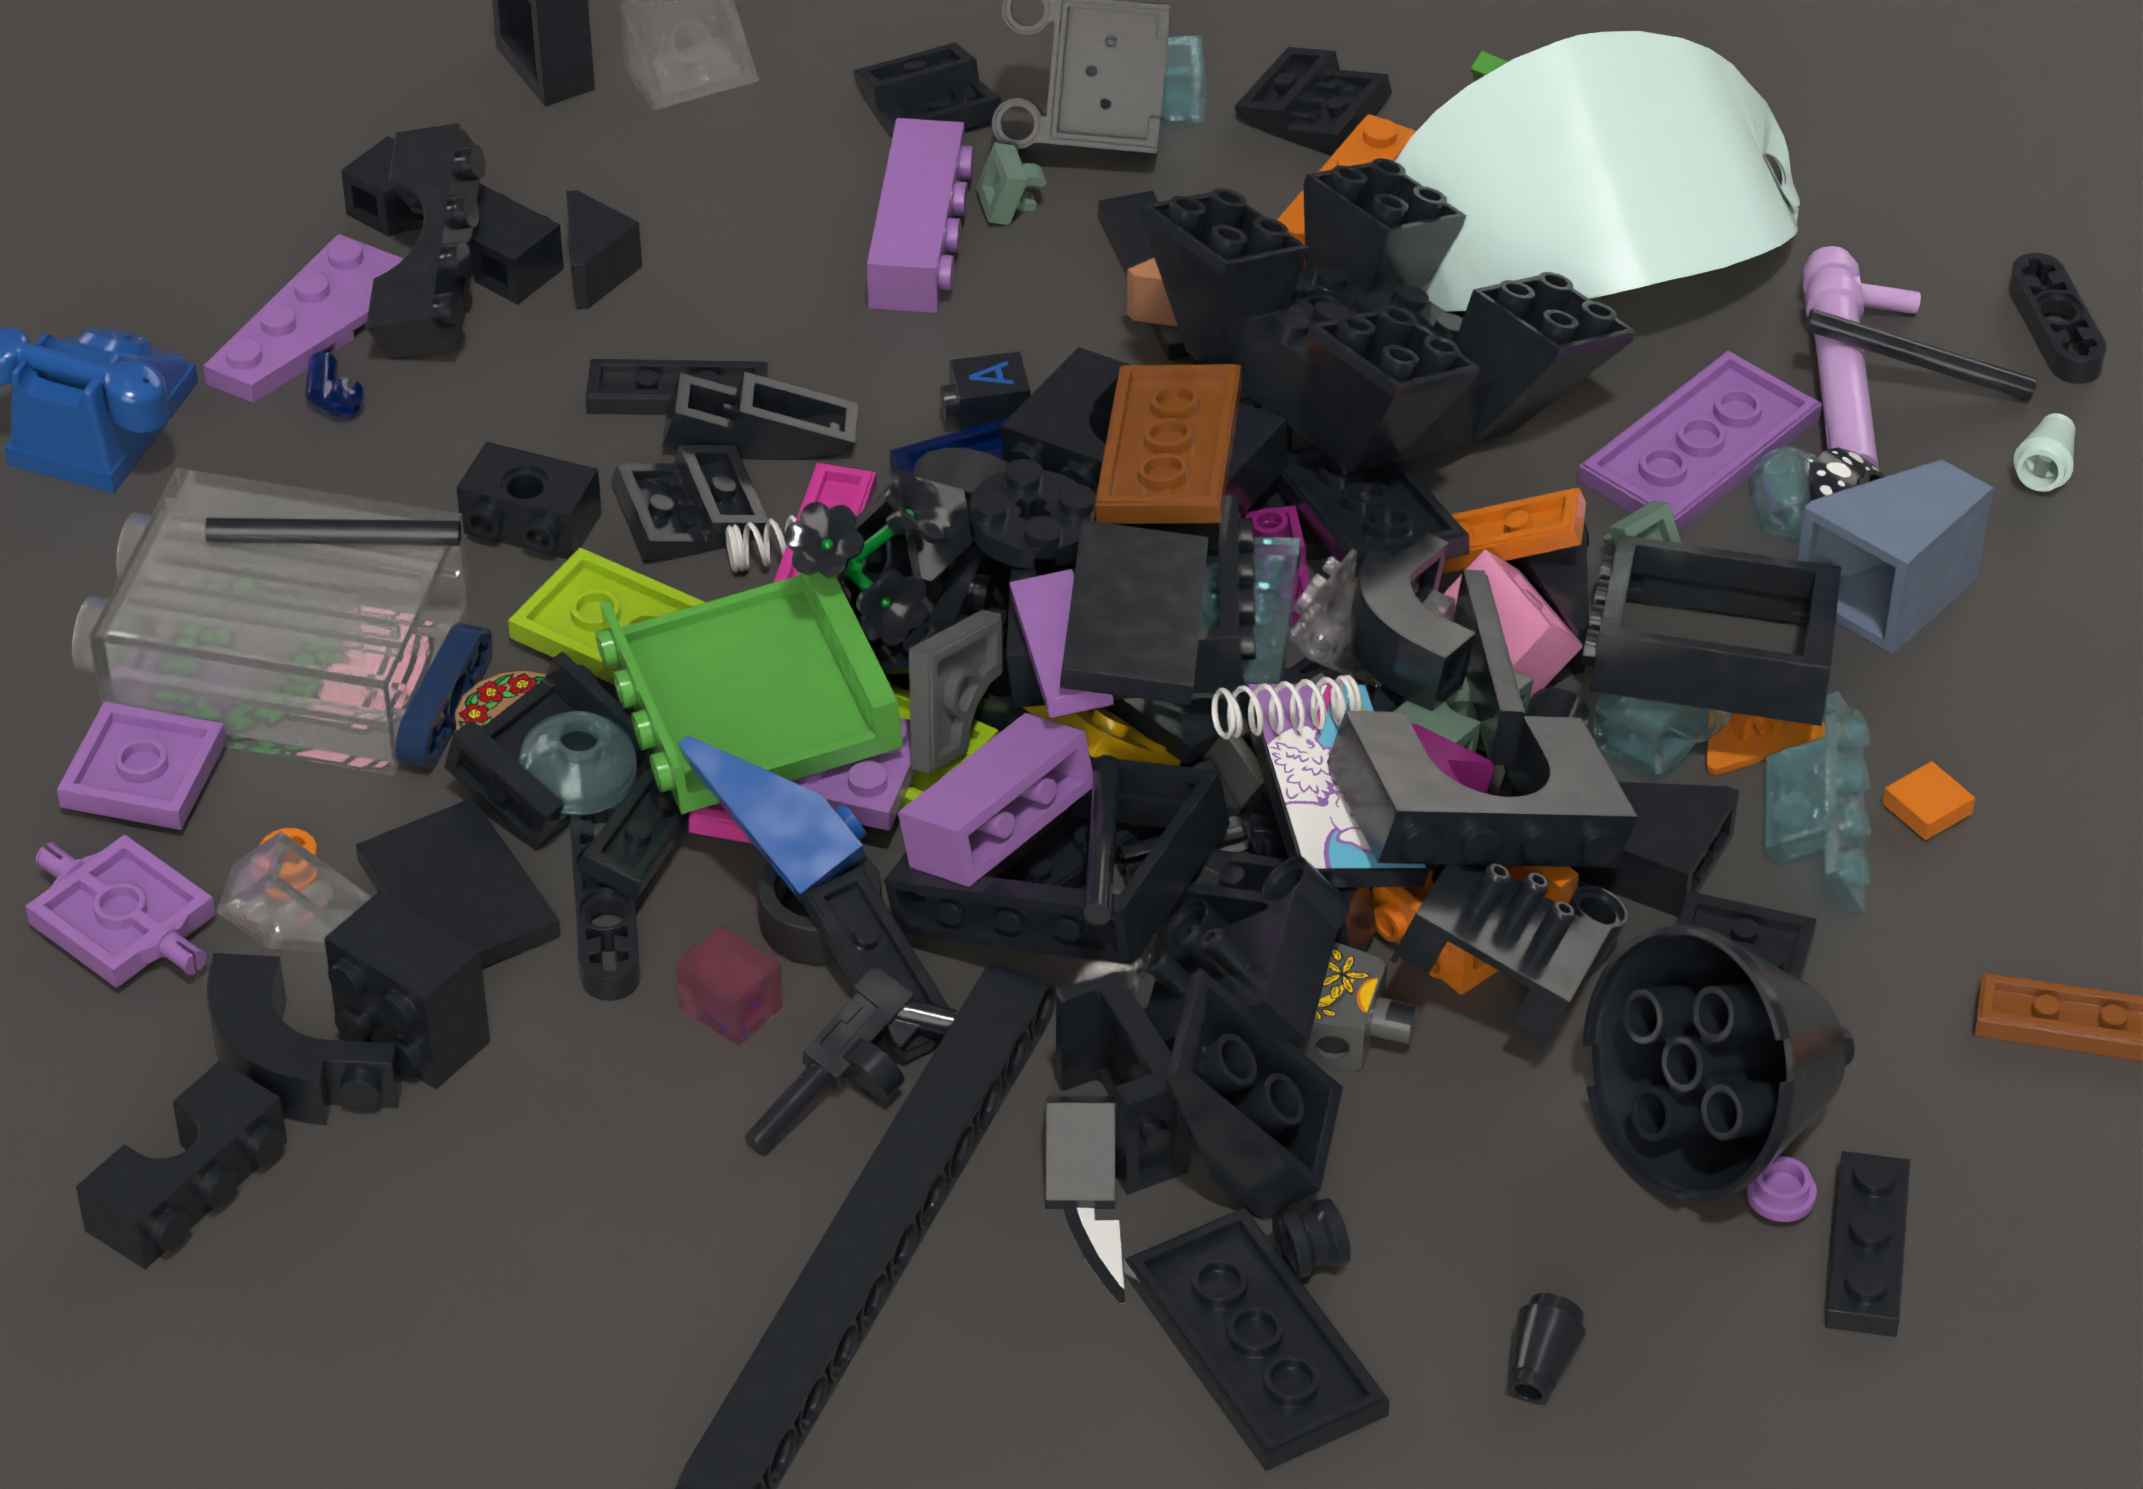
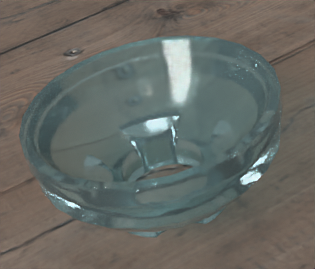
[519,711,636,815]

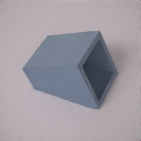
[1797,459,1994,654]

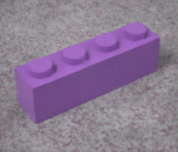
[867,118,974,313]

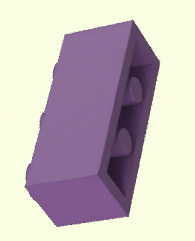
[898,713,1093,887]

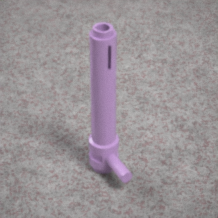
[1802,246,1921,470]

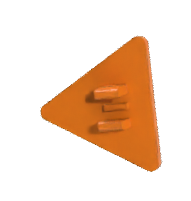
[1706,709,1832,776]

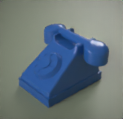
[0,327,198,494]

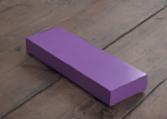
[1009,569,1114,718]

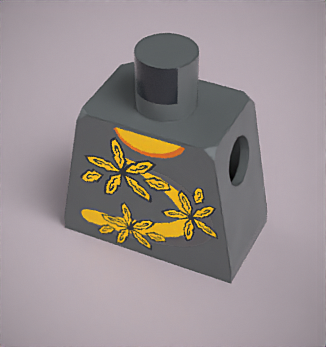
[1289,942,1419,1072]

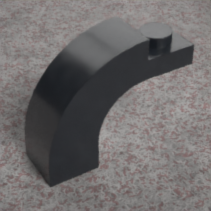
[1347,533,1476,711]
[207,953,402,1125]

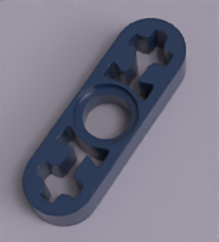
[395,622,492,769]

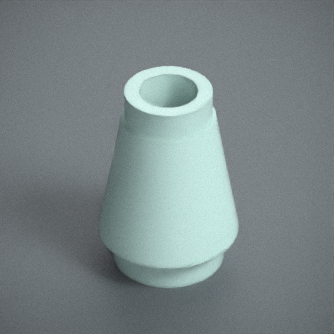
[2013,413,2076,492]

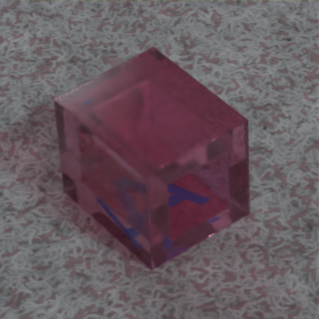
[676,926,783,1047]

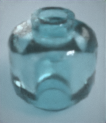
[1748,446,1817,541]

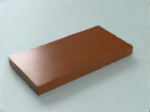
[1095,364,1242,524]

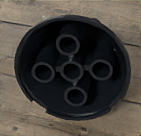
[1583,925,1855,1201]

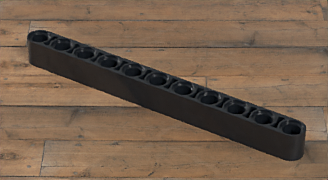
[674,963,1057,1489]

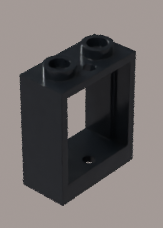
[492,0,595,107]

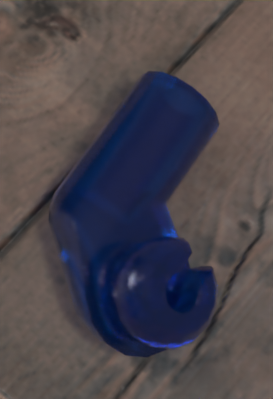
[305,352,364,418]

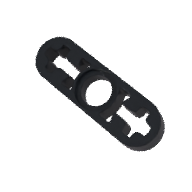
[2009,253,2106,384]

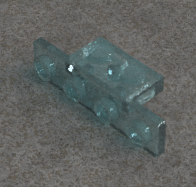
[1765,691,1871,915]

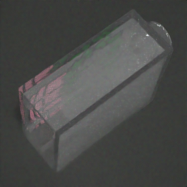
[72,468,472,776]

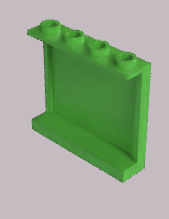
[595,571,904,814]

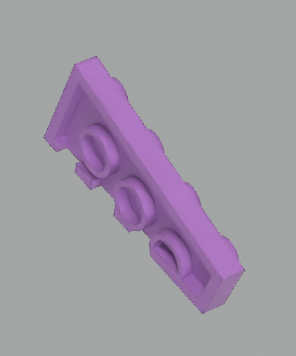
[203,234,404,403]

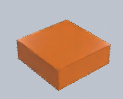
[1882,761,1976,841]

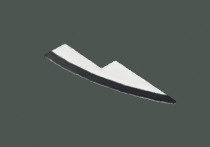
[1063,1207,1125,1304]

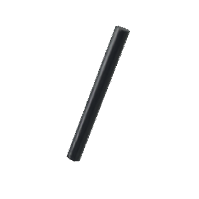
[1805,308,2037,401]
[205,518,461,546]
[1084,755,1120,925]

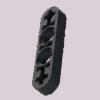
[570,793,641,1001]

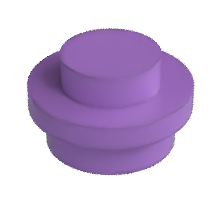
[1747,1156,1817,1222]

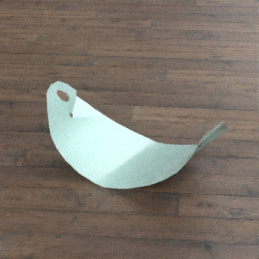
[1395,31,1800,312]

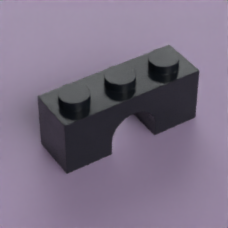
[76,1060,287,1270]

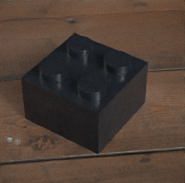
[324,891,490,1090]

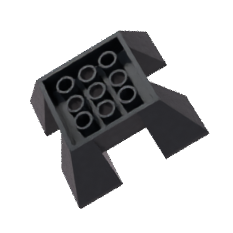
[1140,158,1636,473]

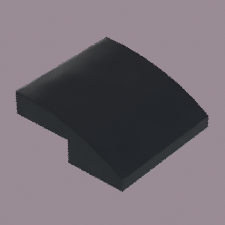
[853,42,1001,138]
[1234,47,1392,153]
[612,445,768,560]

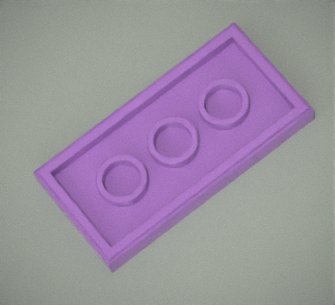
[1577,351,1822,532]

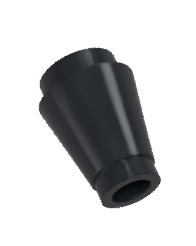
[1508,1293,1586,1404]

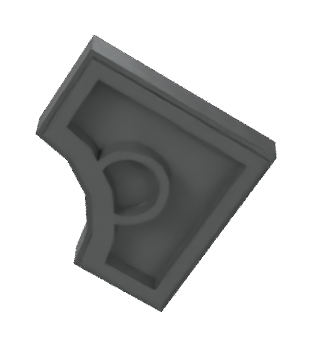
[909,610,1002,774]

